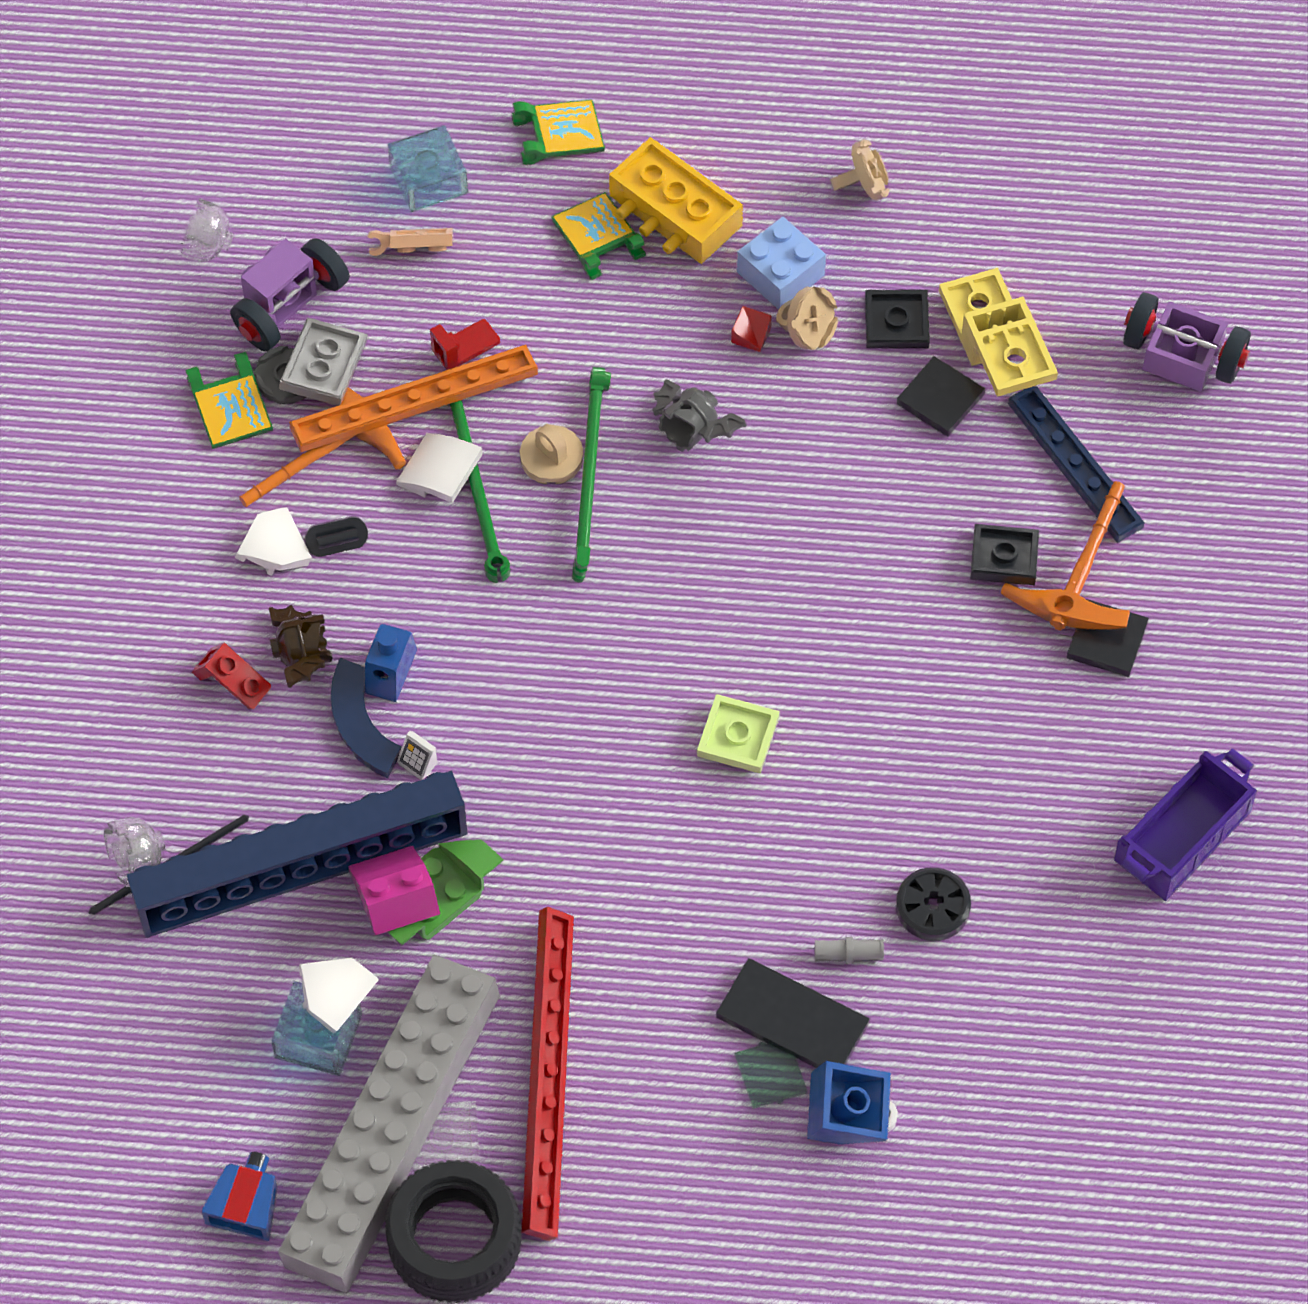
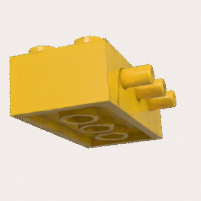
[609,137,743,264]

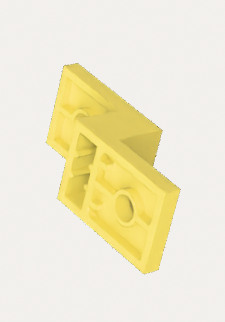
[939,268,1058,397]

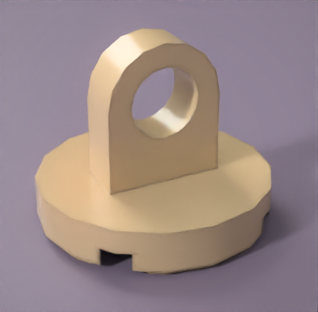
[830,139,890,201]
[776,287,838,350]
[520,424,584,484]

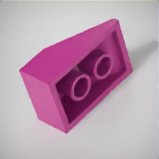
[348,846,440,935]

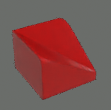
[731,306,772,352]

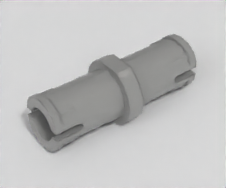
[815,937,884,964]

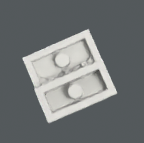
[396,433,483,503]

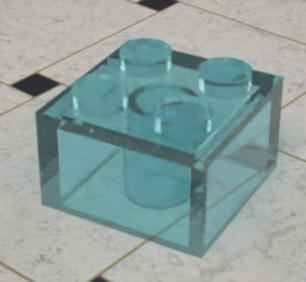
[387,125,468,212]
[271,981,362,1076]

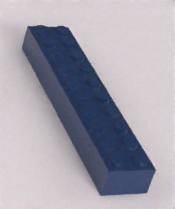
[126,770,468,938]

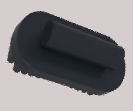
[305,516,368,557]

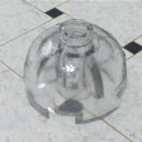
[179,198,234,262]
[104,817,165,887]

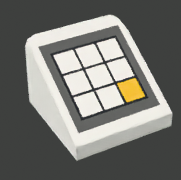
[398,731,437,780]

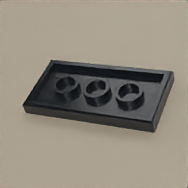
[716,958,870,1068]

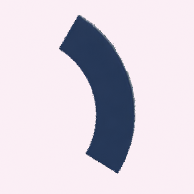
[331,657,402,778]

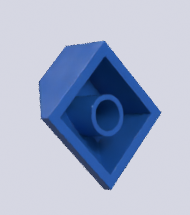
[807,1061,891,1145]

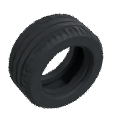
[385,1159,522,1303]

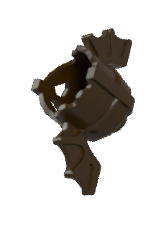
[269,605,333,688]

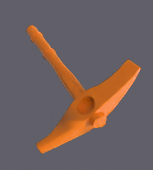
[239,387,406,507]
[1001,481,1130,631]

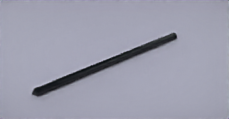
[89,815,249,915]

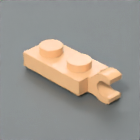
[368,228,453,256]

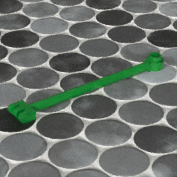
[572,366,611,582]
[450,400,511,583]

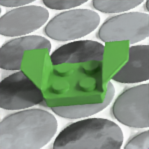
[388,839,503,946]

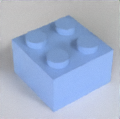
[737,217,826,310]

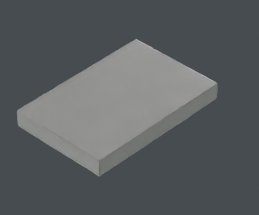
[279,317,368,406]

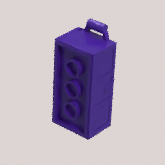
[1114,748,1257,902]

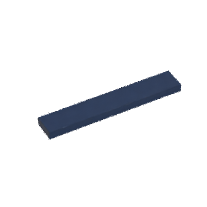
[1008,386,1145,543]

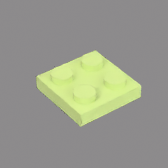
[697,694,780,774]

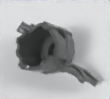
[652,379,747,452]

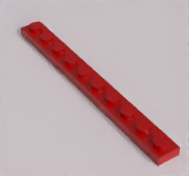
[521,906,574,1241]

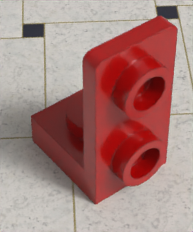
[430,319,500,370]
[191,642,271,710]

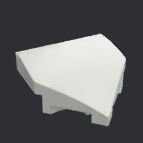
[235,507,312,576]
[299,958,379,1034]

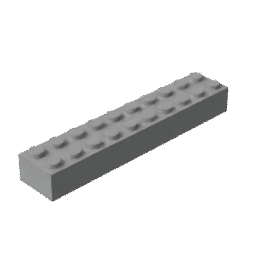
[278,954,500,1294]

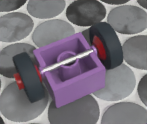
[230,238,350,351]
[1123,292,1251,392]

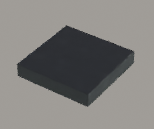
[865,290,930,348]
[896,356,986,437]
[970,524,1039,586]
[1066,599,1149,677]

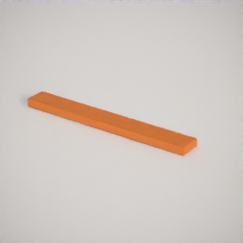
[289,344,538,453]

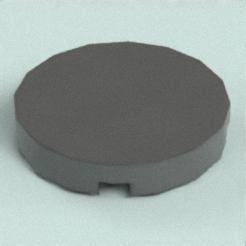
[255,346,306,404]

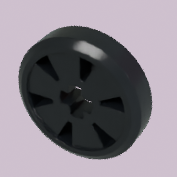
[896,867,971,941]

